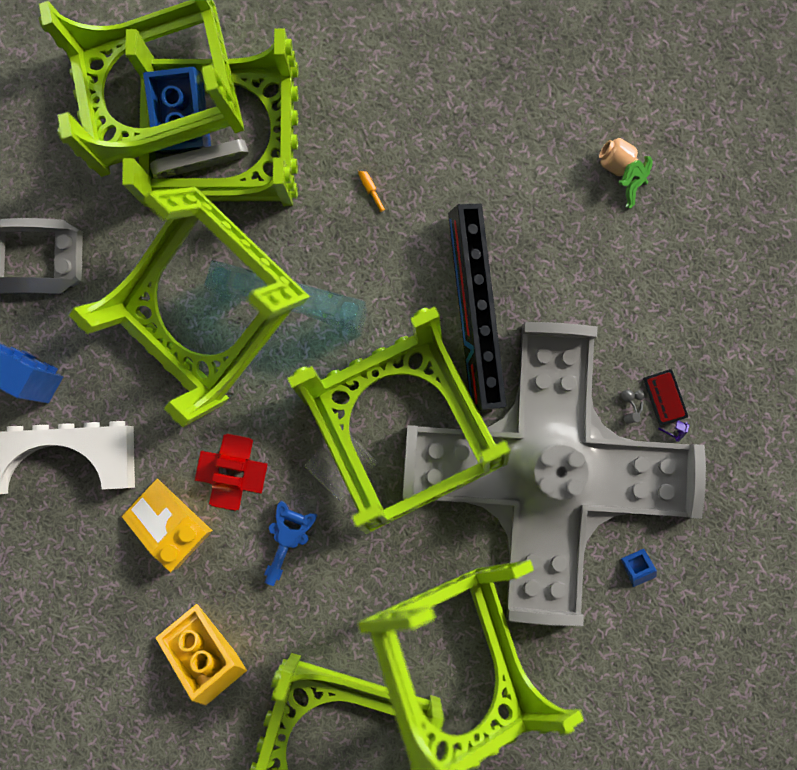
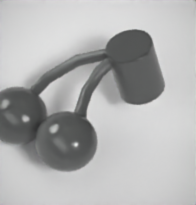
[621,389,645,424]

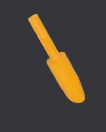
[358,171,385,212]

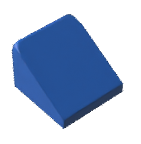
[621,549,657,587]

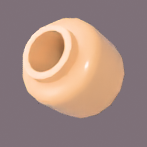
[599,138,638,176]

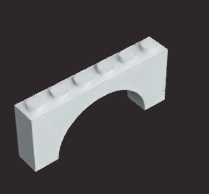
[0,421,135,494]

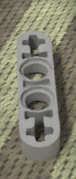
[150,139,249,179]

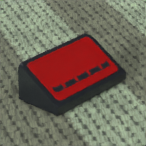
[643,369,688,426]

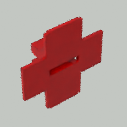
[195,433,268,511]

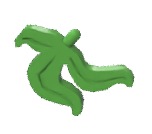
[619,156,653,208]

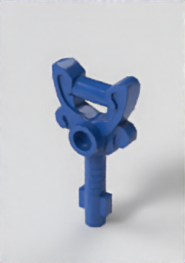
[264,500,318,586]

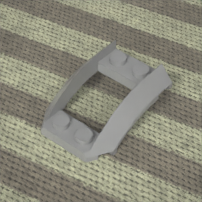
[0,218,83,294]

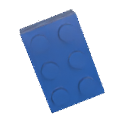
[143,67,211,155]
[0,343,63,403]

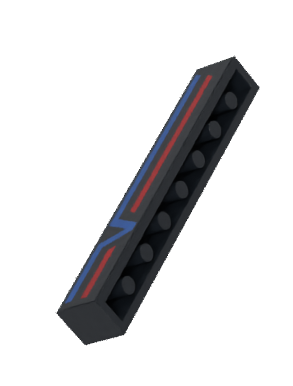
[448,203,507,411]

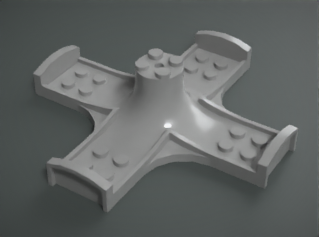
[403,322,706,626]

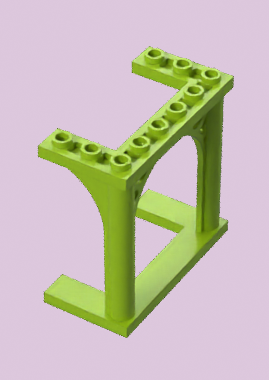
[39,0,245,177]
[122,28,298,207]
[69,187,310,427]
[288,307,510,534]
[357,560,584,770]
[250,653,444,770]

